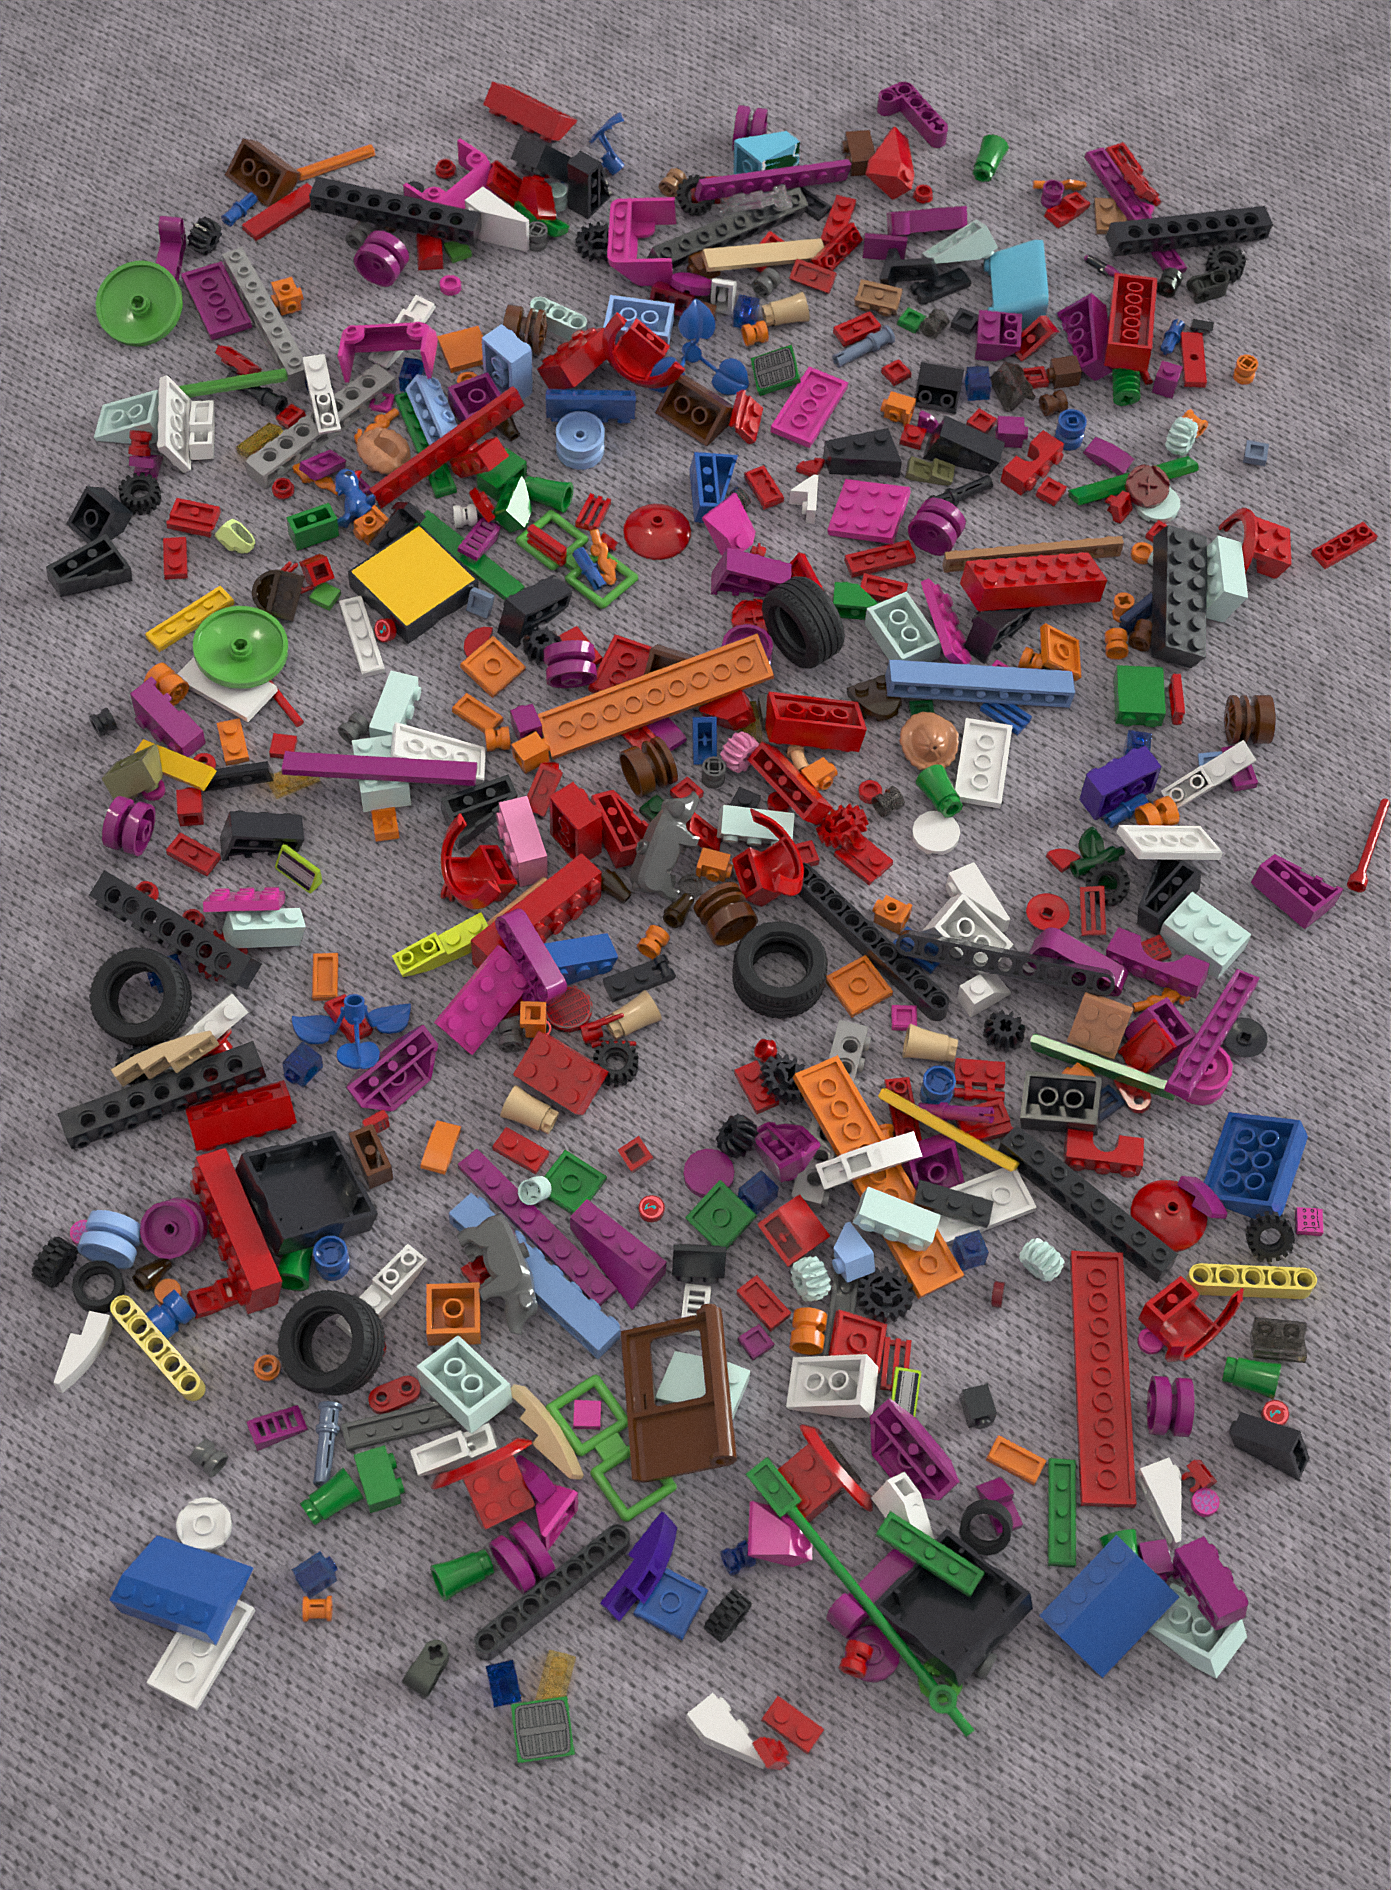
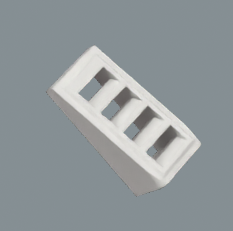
[681,1283,711,1336]

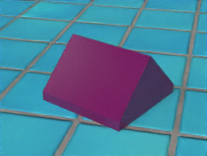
[862,232,908,260]

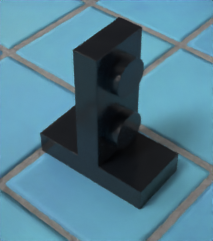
[879,248,939,287]
[368,502,426,551]

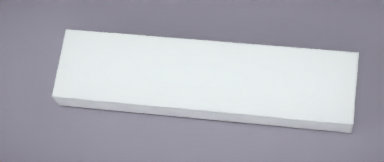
[339,596,385,678]

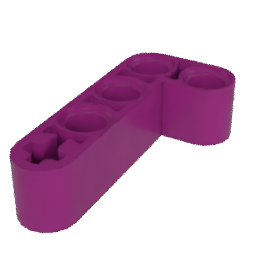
[877,81,948,148]
[886,206,968,235]
[156,216,186,283]
[495,908,567,1006]
[1027,928,1129,996]
[826,1548,916,1639]

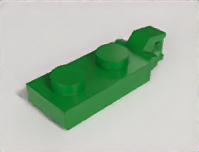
[513,201,569,237]

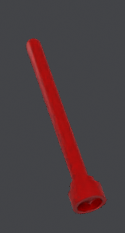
[1347,798,1390,893]

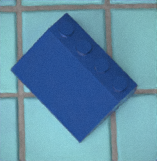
[546,389,636,423]
[1204,1112,1308,1219]
[109,1535,253,1645]
[1039,1535,1180,1678]

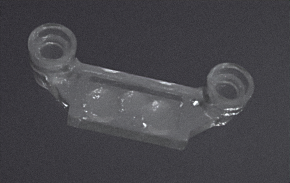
[720,184,793,217]

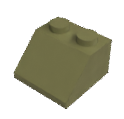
[101,744,163,800]

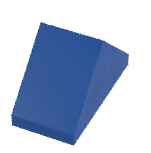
[692,717,717,765]

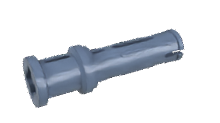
[832,325,895,368]
[313,1401,342,1486]

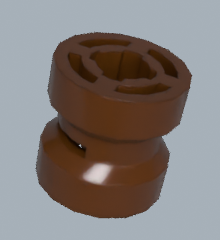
[1039,390,1068,417]
[1128,619,1152,652]

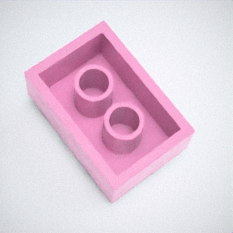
[496,796,548,887]

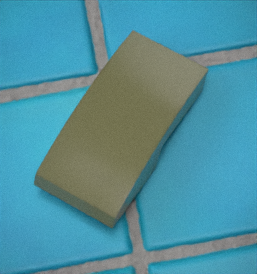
[905,456,955,485]

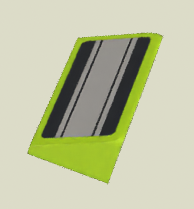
[275,844,322,894]
[891,1367,921,1417]

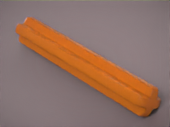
[297,144,375,181]

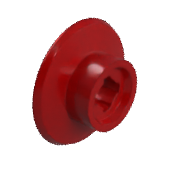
[1026,893,1070,931]
[199,1028,233,1059]

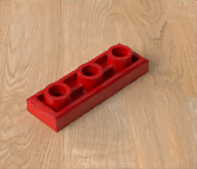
[811,222,863,271]
[1180,332,1207,388]
[1311,521,1378,569]
[884,1077,922,1142]

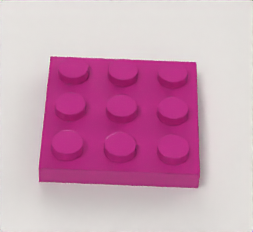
[827,479,911,544]
[203,887,286,912]

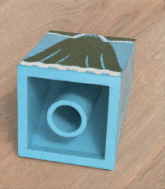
[734,131,800,196]

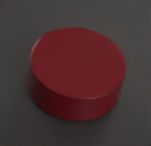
[991,1281,1005,1308]

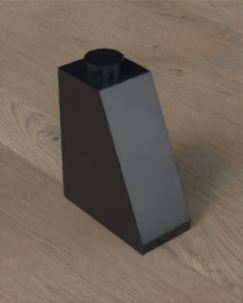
[1229,1412,1310,1480]

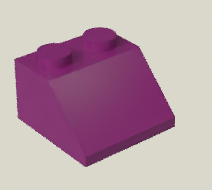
[447,372,501,421]
[901,1133,965,1190]

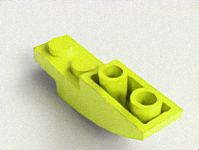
[392,912,489,977]

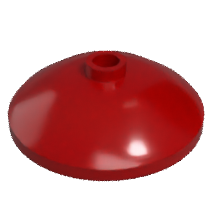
[623,504,691,560]
[1130,1180,1208,1252]

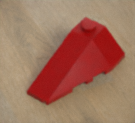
[865,126,915,200]

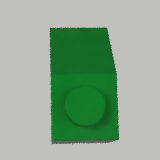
[493,477,532,533]
[833,582,878,620]

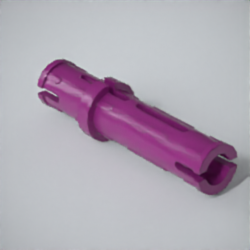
[918,1102,994,1124]

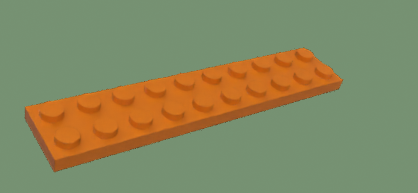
[537,634,774,759]
[793,1055,964,1299]

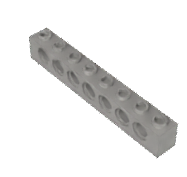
[222,247,307,392]
[245,364,396,490]
[791,1020,871,1214]

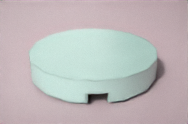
[1135,487,1180,523]

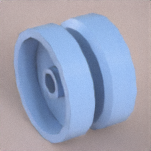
[556,411,604,470]
[77,1210,142,1269]

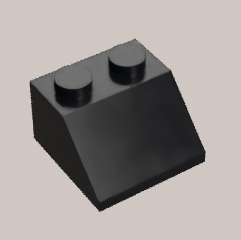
[66,486,133,543]
[672,1243,727,1283]

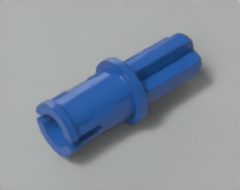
[221,192,258,227]
[1160,319,1185,355]
[572,547,607,592]
[1103,794,1149,828]

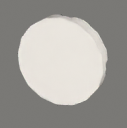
[912,811,960,855]
[176,1497,232,1552]

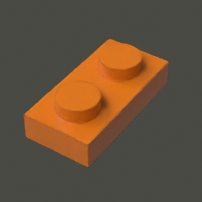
[217,718,250,766]

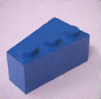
[689,452,738,523]
[544,933,618,985]

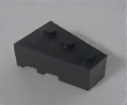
[922,416,1005,474]
[46,534,132,597]

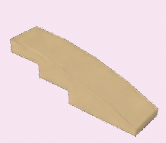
[111,1031,219,1087]
[511,1384,584,1480]

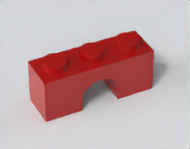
[1000,430,1064,496]
[449,437,509,478]
[1063,1129,1144,1178]

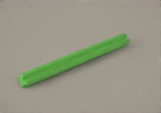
[178,368,288,398]

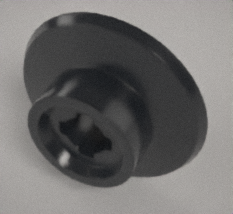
[1224,1017,1268,1057]

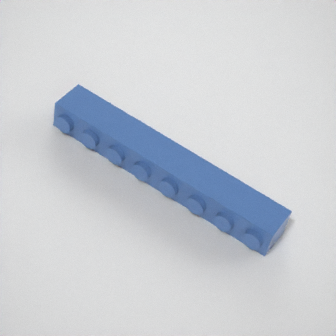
[885,660,1075,708]
[449,1193,621,1359]

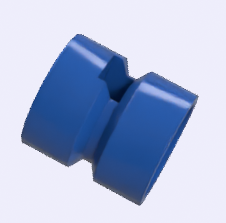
[1054,409,1087,451]
[919,1065,956,1105]
[313,1236,350,1281]
[145,1289,196,1340]

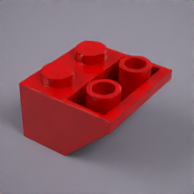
[757,1194,831,1267]

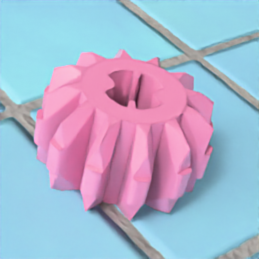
[720,731,759,773]

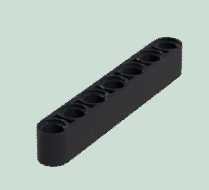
[474,1524,630,1661]

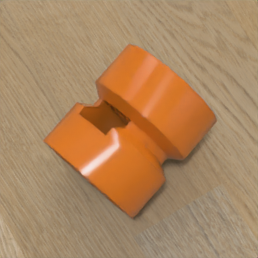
[144,662,189,706]
[1134,796,1180,826]
[789,1307,828,1355]

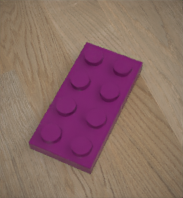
[181,261,252,340]

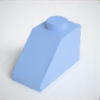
[832,1222,875,1283]

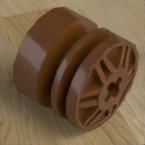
[503,305,548,356]
[1224,695,1276,744]
[619,736,678,798]
[693,882,758,947]

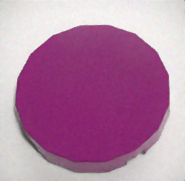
[670,272,712,296]
[683,1148,735,1198]
[844,1625,900,1683]

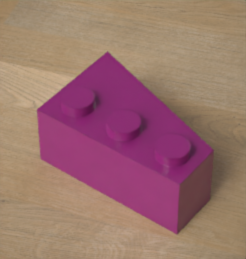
[711,547,791,597]
[130,676,206,757]
[1251,854,1344,929]
[1171,1536,1249,1631]

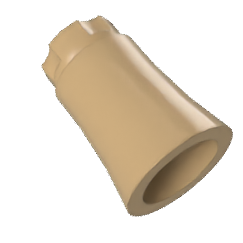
[761,291,810,326]
[605,990,662,1040]
[902,1024,958,1062]
[500,1085,559,1134]

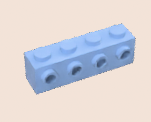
[405,374,458,446]

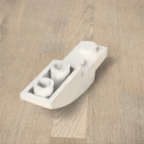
[303,354,341,435]
[1161,740,1257,809]
[164,993,248,1073]
[816,1132,922,1190]
[336,1244,427,1338]

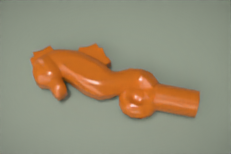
[1033,179,1087,191]
[354,408,399,445]
[292,463,338,496]
[590,529,617,586]
[1132,987,1191,1013]

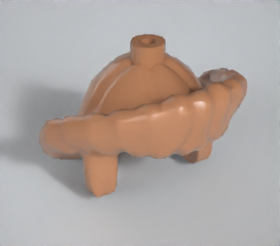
[357,427,411,476]
[899,712,959,770]

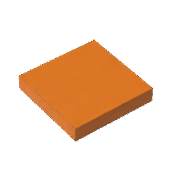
[437,326,483,373]
[1040,623,1081,681]
[460,636,526,698]
[826,955,893,1018]

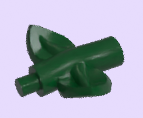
[1070,826,1125,890]

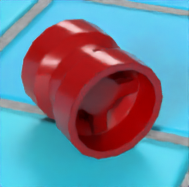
[128,430,152,456]
[839,1640,874,1678]

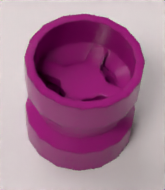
[1040,180,1064,209]

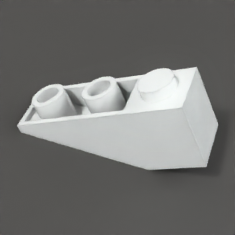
[871,1472,934,1539]
[686,1693,766,1769]

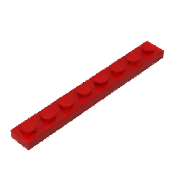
[369,386,525,509]

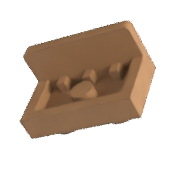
[854,279,903,317]

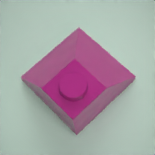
[702,493,756,556]
[534,1484,578,1551]
[748,1501,812,1567]

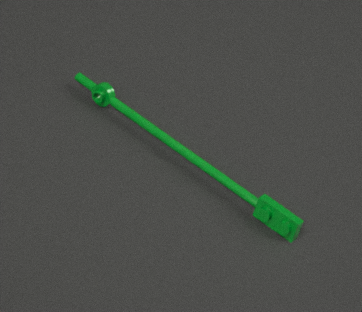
[746,1457,974,1737]

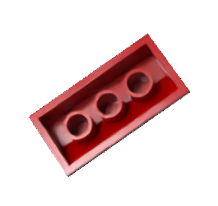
[483,81,577,143]
[765,691,867,752]
[185,1080,297,1152]

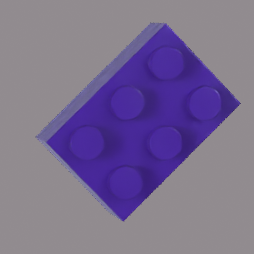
[1079,746,1162,821]

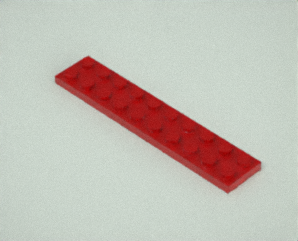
[1070,1251,1136,1508]

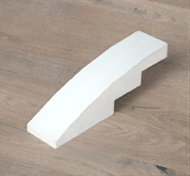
[368,295,436,369]

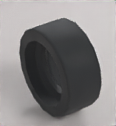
[72,1260,125,1314]
[959,1499,1013,1556]

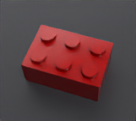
[537,327,607,389]
[549,782,603,860]
[513,1031,609,1115]

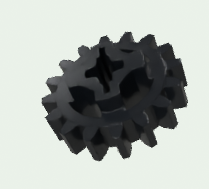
[576,222,609,263]
[759,1053,805,1106]
[856,1266,915,1323]

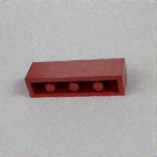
[747,742,833,825]

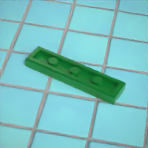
[1047,1458,1076,1568]
[875,1511,985,1597]

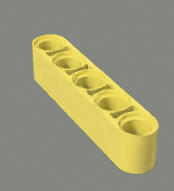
[1185,1263,1317,1299]
[110,1295,206,1401]

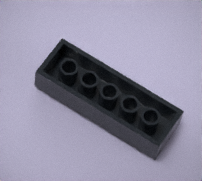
[1151,525,1207,668]

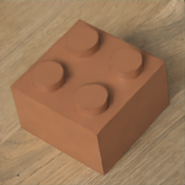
[1067,992,1133,1060]

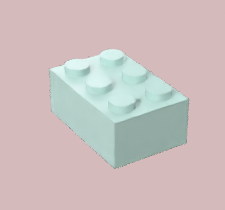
[1206,536,1248,622]
[865,592,941,662]
[352,735,411,812]
[1159,892,1251,980]
[416,1335,512,1434]

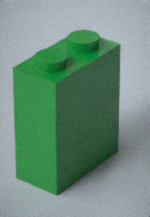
[1113,665,1166,727]

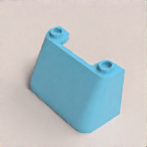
[983,240,1049,329]

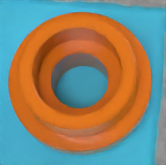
[254,1355,281,1381]

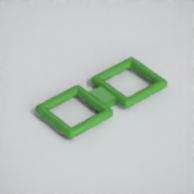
[515,510,638,609]
[546,1375,677,1522]

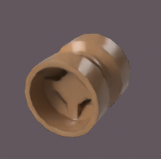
[659,168,687,197]

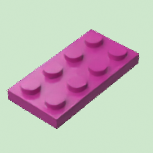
[770,366,848,448]
[921,578,972,664]
[434,945,529,1055]

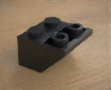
[914,360,965,413]

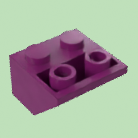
[974,310,1022,362]
[1124,997,1196,1071]

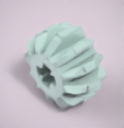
[1165,417,1198,456]
[1019,1238,1064,1282]
[790,1256,831,1302]

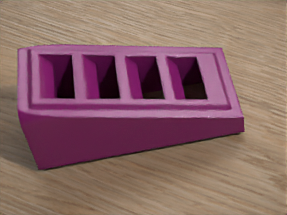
[457,518,500,561]
[246,1405,308,1451]
[515,1455,557,1503]

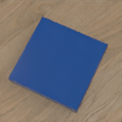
[633,1568,708,1641]

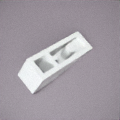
[945,862,1010,932]
[1136,1458,1181,1551]

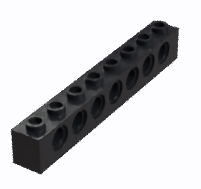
[309,177,482,246]
[647,187,809,269]
[1105,206,1273,257]
[89,870,262,990]
[57,1041,266,1149]
[998,1125,1178,1284]

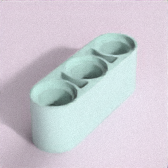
[530,297,587,341]

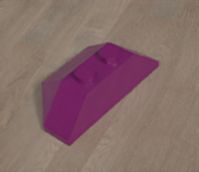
[345,1024,438,1112]
[753,1121,821,1183]
[870,1398,959,1500]

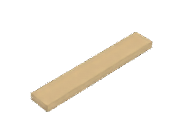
[701,238,824,272]

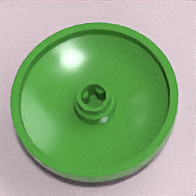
[96,261,183,347]
[193,606,288,689]

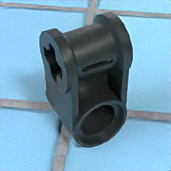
[1186,269,1230,304]
[402,1639,449,1698]

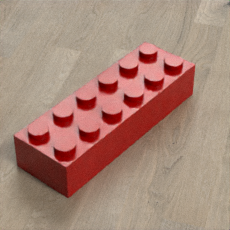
[1104,273,1157,371]
[960,552,1107,611]
[471,853,602,969]
[190,1148,282,1314]

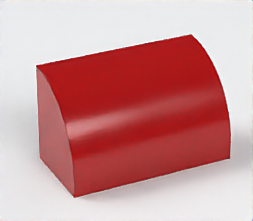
[416,234,443,270]

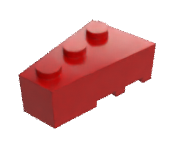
[590,789,649,869]

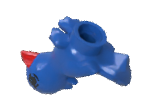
[335,469,376,529]

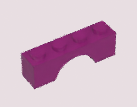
[1106,927,1210,999]

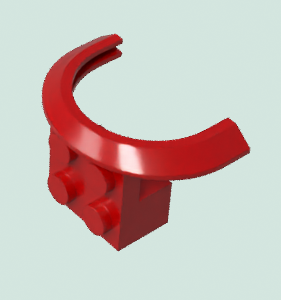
[602,312,686,388]
[1219,507,1292,579]
[732,808,804,907]
[441,813,518,909]
[1138,1276,1244,1362]
[777,1424,873,1522]
[431,1437,535,1529]

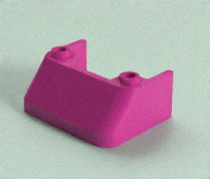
[403,138,501,209]
[607,197,677,286]
[337,322,438,383]

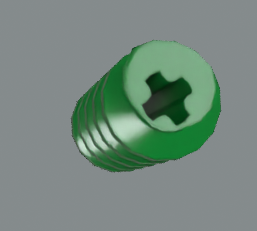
[1112,368,1141,406]

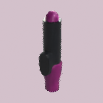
[1084,255,1121,277]

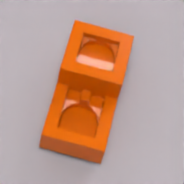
[371,807,400,842]
[420,1120,461,1175]

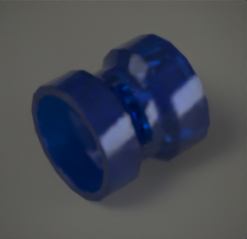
[720,1540,757,1577]

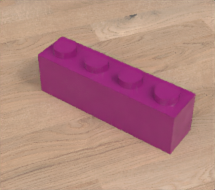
[1057,293,1113,381]
[570,1199,667,1310]

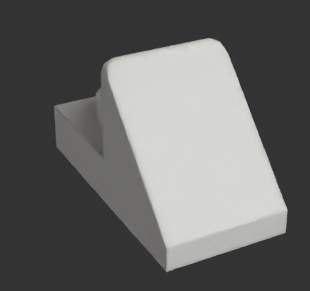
[789,475,818,524]

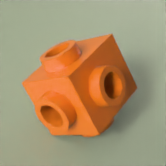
[270,277,304,316]

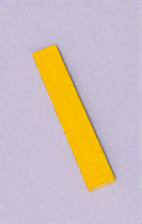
[878,1088,1019,1172]

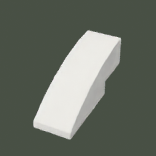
[189,400,215,460]
[53,1311,114,1393]
[410,1423,499,1476]

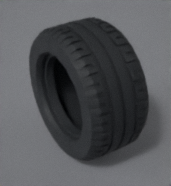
[762,576,845,669]
[732,921,828,1019]
[89,947,192,1047]
[278,1290,386,1396]

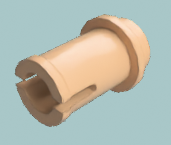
[786,745,809,772]

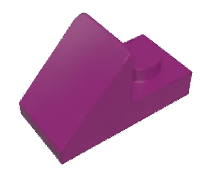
[129,454,163,479]
[975,1477,1023,1537]

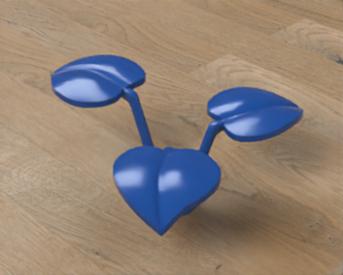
[560,112,625,184]
[649,299,749,395]
[292,994,411,1069]

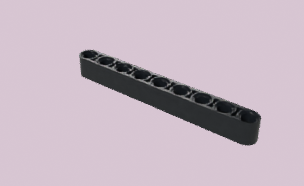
[798,862,950,1021]
[896,930,1115,995]

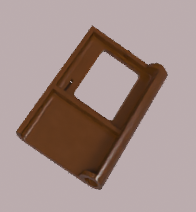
[620,1303,737,1483]

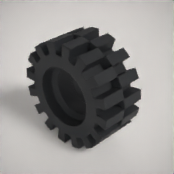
[676,175,715,216]
[1205,244,1246,284]
[118,472,161,515]
[1086,861,1130,907]
[593,1038,638,1087]
[1245,1211,1295,1262]
[32,1236,78,1288]
[703,1589,752,1643]

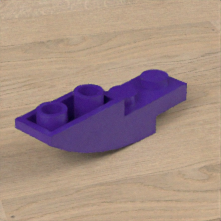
[600,1511,677,1622]

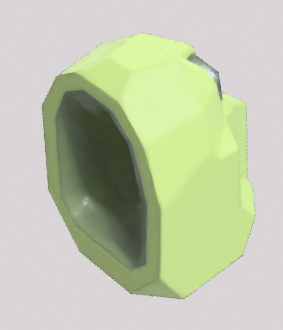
[215,519,255,554]

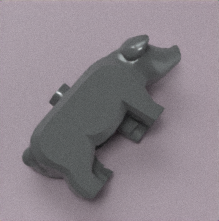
[630,791,700,901]
[457,1213,538,1335]

